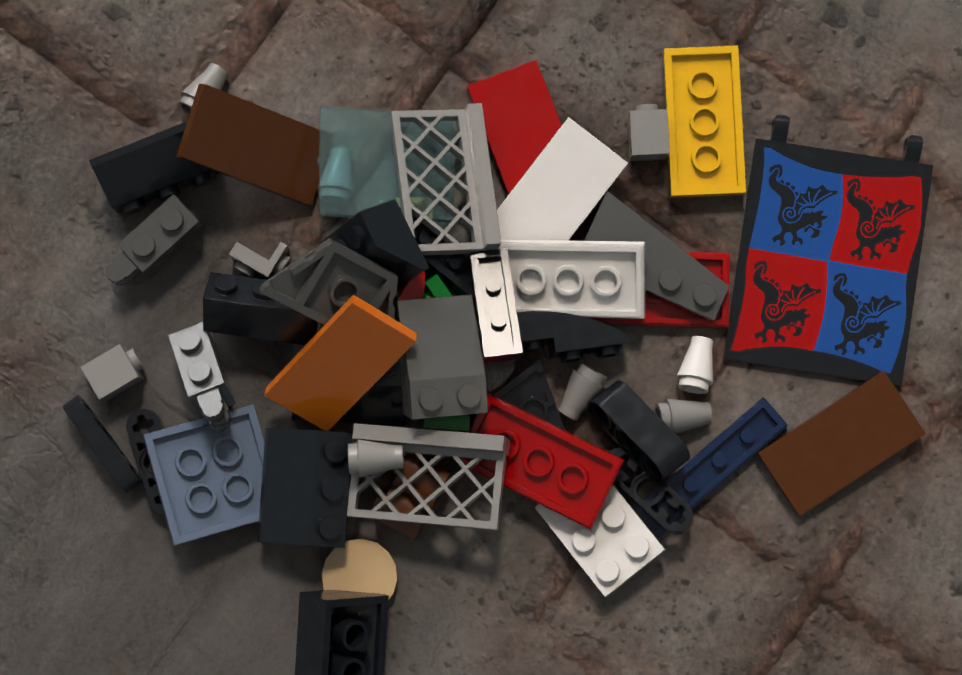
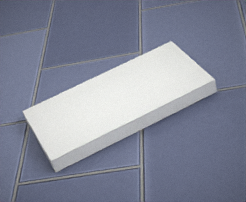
[497,117,628,241]
[498,239,645,319]

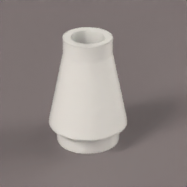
[676,336,714,394]

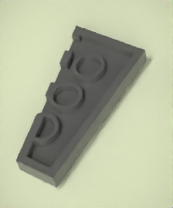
[584,191,729,322]

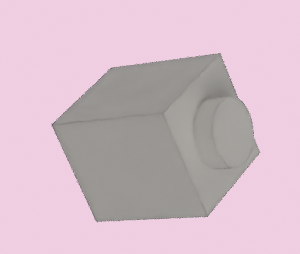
[627,104,670,162]
[80,344,144,402]

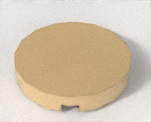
[322,539,398,600]

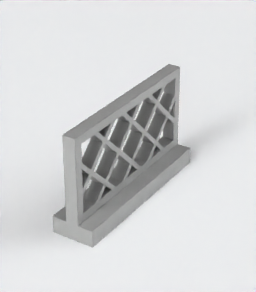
[389,103,501,255]
[347,423,510,531]

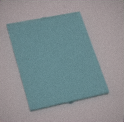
[317,106,456,222]

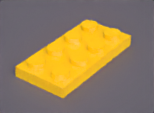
[663,45,746,198]

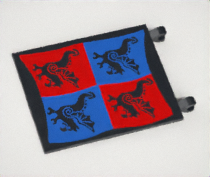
[723,115,933,387]

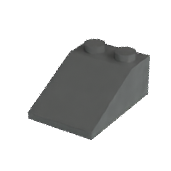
[396,295,488,420]

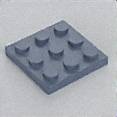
[143,404,265,546]

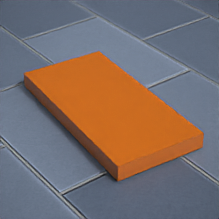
[264,295,417,431]

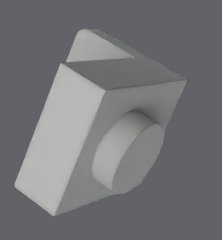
[229,242,291,280]

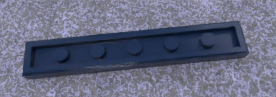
[633,397,788,539]

